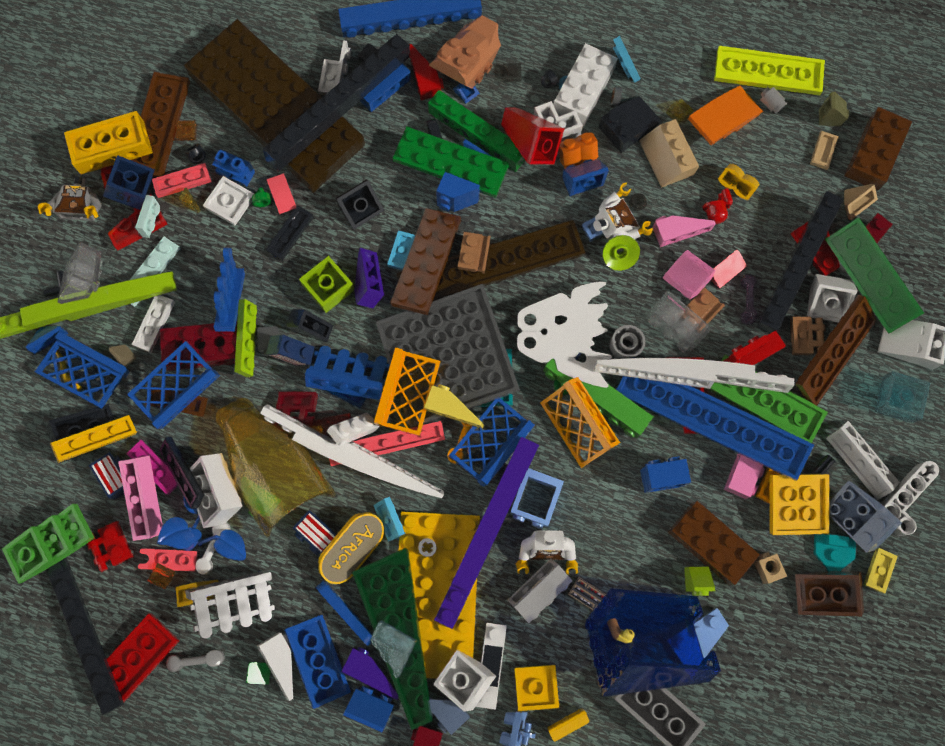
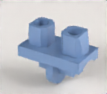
[500,711,536,746]

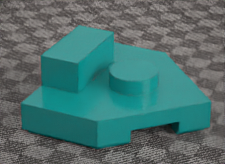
[813,534,856,572]

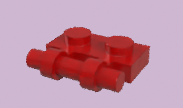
[86,521,134,573]

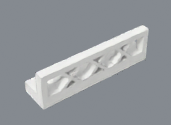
[826,421,900,500]

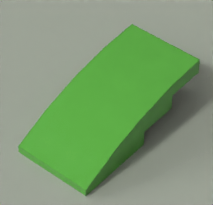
[2,504,94,584]

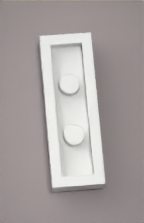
[132,295,175,353]
[327,413,379,446]

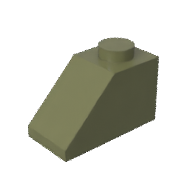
[819,92,849,127]

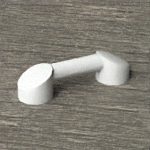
[195,522,231,575]

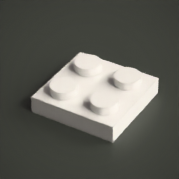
[203,176,254,226]

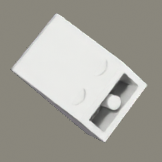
[878,320,945,370]

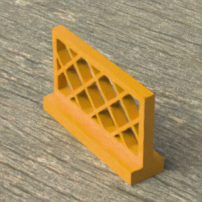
[374,347,440,436]
[540,377,620,468]

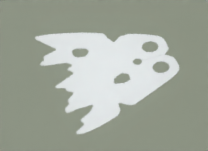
[517,282,612,388]

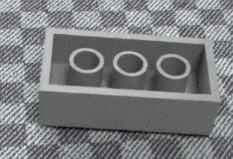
[611,665,706,746]

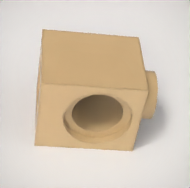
[754,552,787,584]

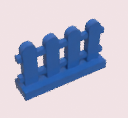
[214,248,245,332]
[305,346,390,400]

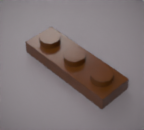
[145,386,208,417]

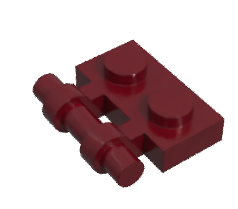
[275,392,318,425]

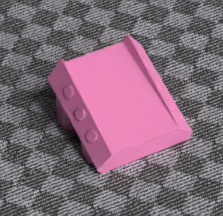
[663,250,716,299]

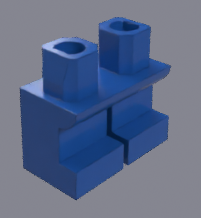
[212,150,255,187]

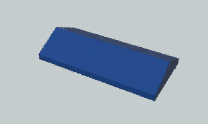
[284,615,351,709]

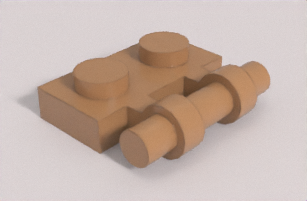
[790,317,826,355]

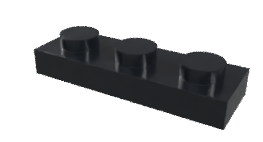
[266,205,314,261]

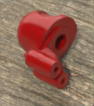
[702,188,733,224]

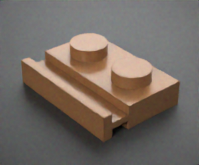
[458,232,491,273]
[679,287,725,333]

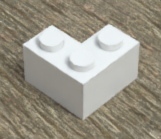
[534,101,583,142]

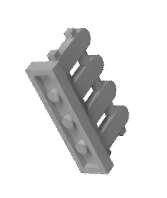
[185,570,275,639]

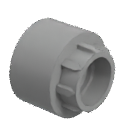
[609,325,645,359]

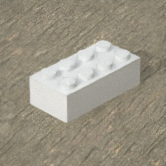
[553,43,618,126]

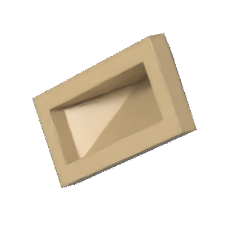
[844,184,878,220]

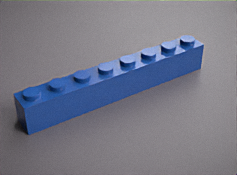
[338,0,482,37]

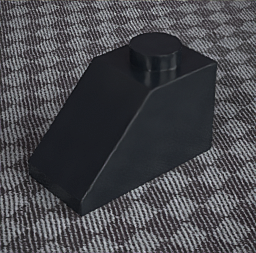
[285,309,334,342]

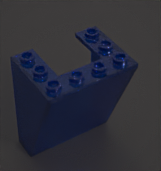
[585,588,721,696]

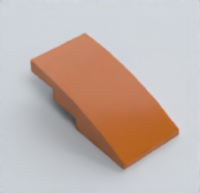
[688,86,763,146]

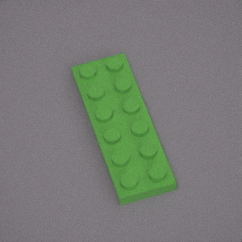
[706,355,828,443]

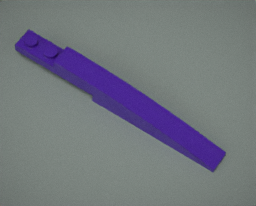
[434,437,539,629]

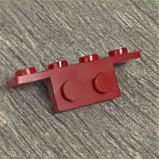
[721,331,786,384]

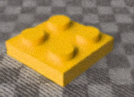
[514,665,559,711]

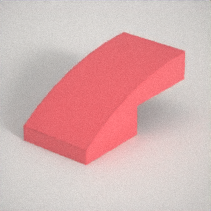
[267,173,297,214]

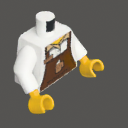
[593,183,653,239]
[516,531,578,575]

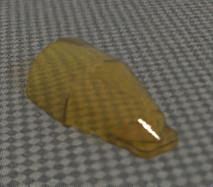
[216,398,336,537]

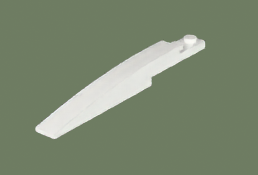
[594,358,794,393]
[260,404,444,498]

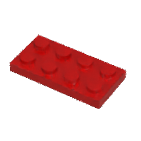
[107,613,180,702]

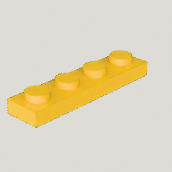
[50,415,137,463]

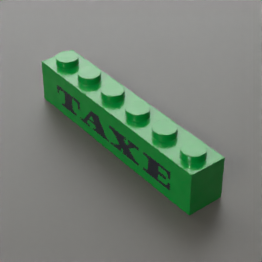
[428,90,525,172]

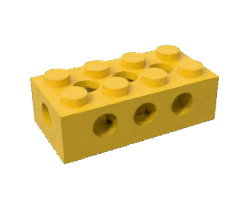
[64,111,153,175]

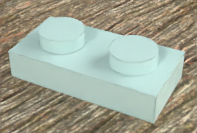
[135,195,160,238]

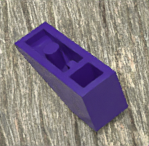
[354,248,384,309]
[341,647,399,700]

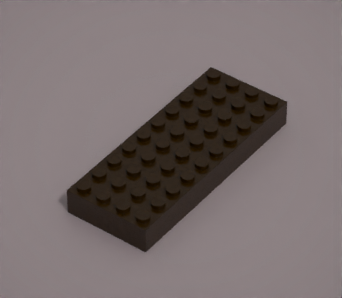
[184,19,365,193]

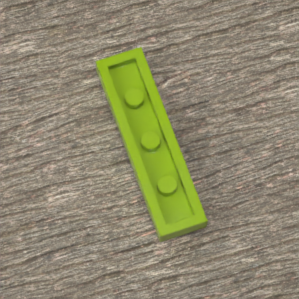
[235,299,257,378]

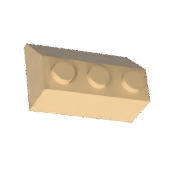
[639,119,699,188]

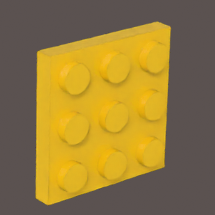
[770,474,829,535]

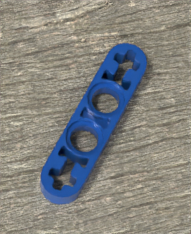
[316,580,376,646]

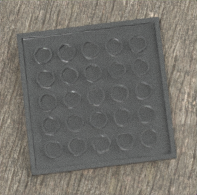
[376,284,520,428]

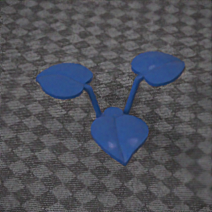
[157,497,246,561]

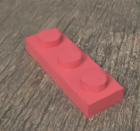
[152,163,211,198]

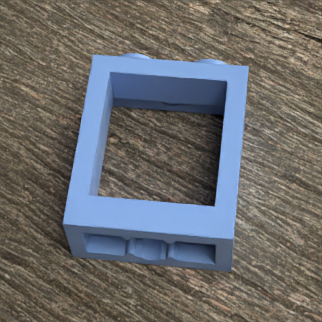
[510,468,564,529]

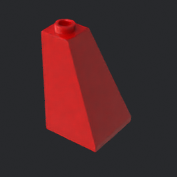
[501,107,565,164]

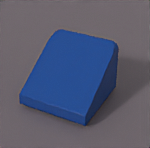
[453,83,480,104]

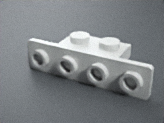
[318,40,351,96]

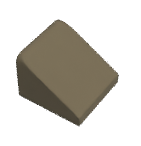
[109,345,136,367]

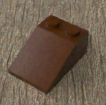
[795,571,864,617]

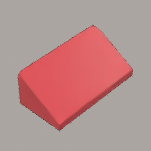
[711,250,747,289]

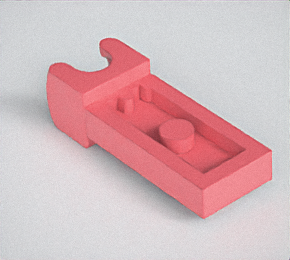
[138,548,198,572]

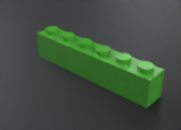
[543,359,653,439]

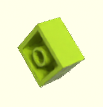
[299,256,354,313]

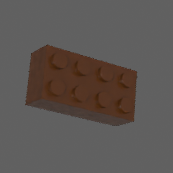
[844,107,912,191]
[668,501,760,586]

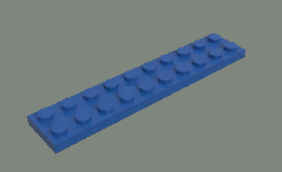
[616,376,814,481]

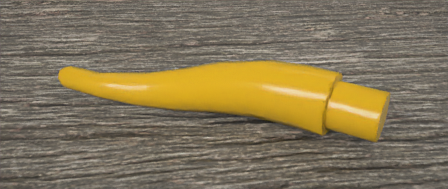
[55,350,82,391]

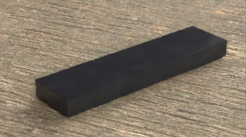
[159,436,204,509]

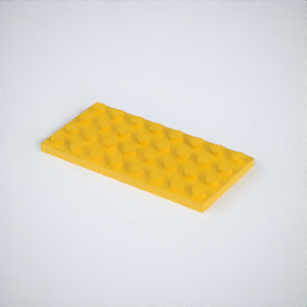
[390,512,480,679]

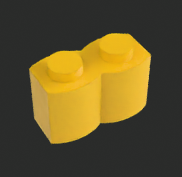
[718,164,760,200]

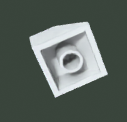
[807,274,858,322]
[434,650,496,712]

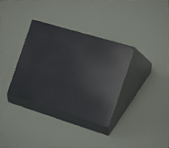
[336,179,385,230]

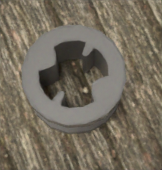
[418,538,437,557]

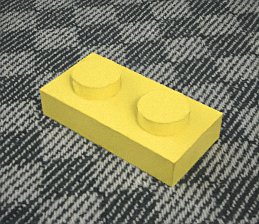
[863,548,898,594]

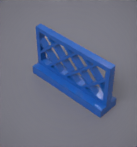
[35,331,129,409]
[127,341,220,429]
[448,398,535,487]

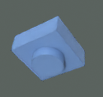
[581,218,604,242]

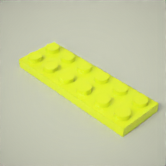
[714,46,825,95]

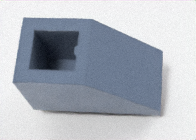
[429,697,470,735]

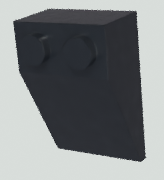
[598,96,663,153]
[47,404,120,463]

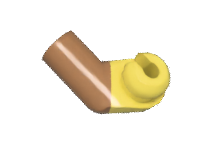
[607,619,635,643]

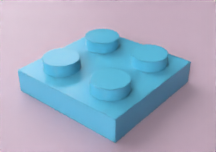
[613,36,641,82]

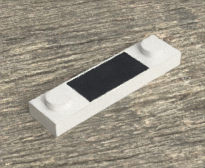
[475,623,507,710]

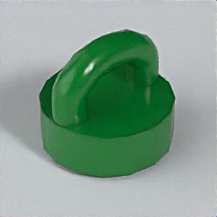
[252,187,271,208]

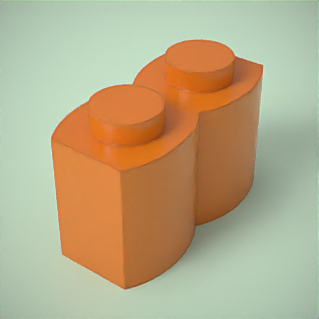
[559,133,598,169]

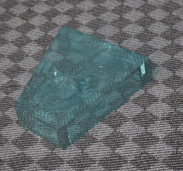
[370,620,417,678]

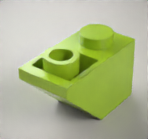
[684,567,715,596]

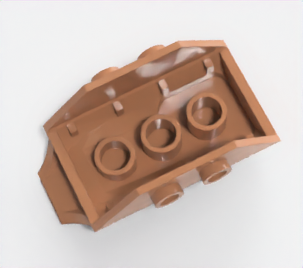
[429,15,501,89]

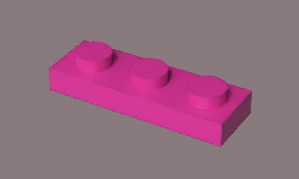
[126,440,178,495]

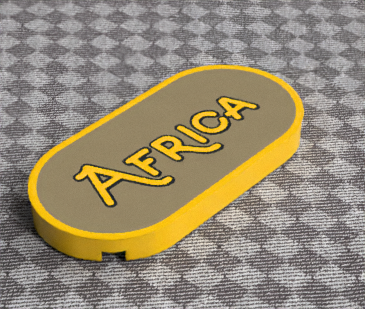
[318,512,384,584]

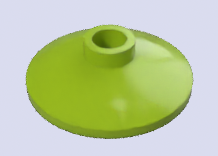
[603,235,640,271]

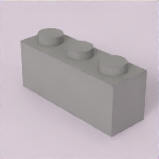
[507,558,572,623]

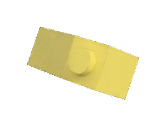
[424,385,484,429]

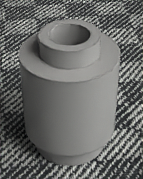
[760,87,787,114]

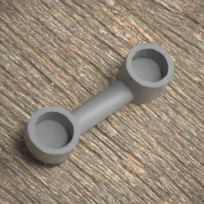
[166,649,225,672]

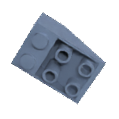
[829,481,902,553]

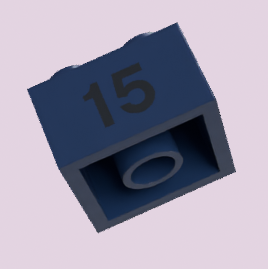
[103,155,155,210]

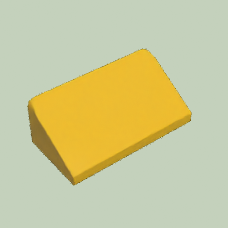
[547,708,589,742]

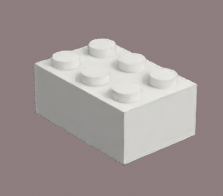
[190,453,242,528]

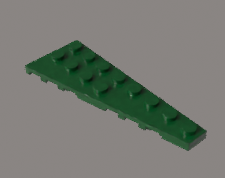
[352,548,432,730]

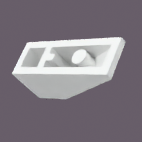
[257,632,293,701]

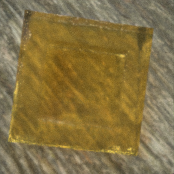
[666,99,694,124]
[179,187,201,213]

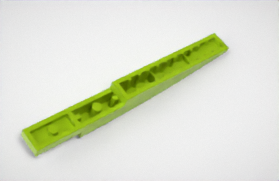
[0,272,177,339]

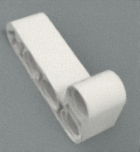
[881,461,939,536]

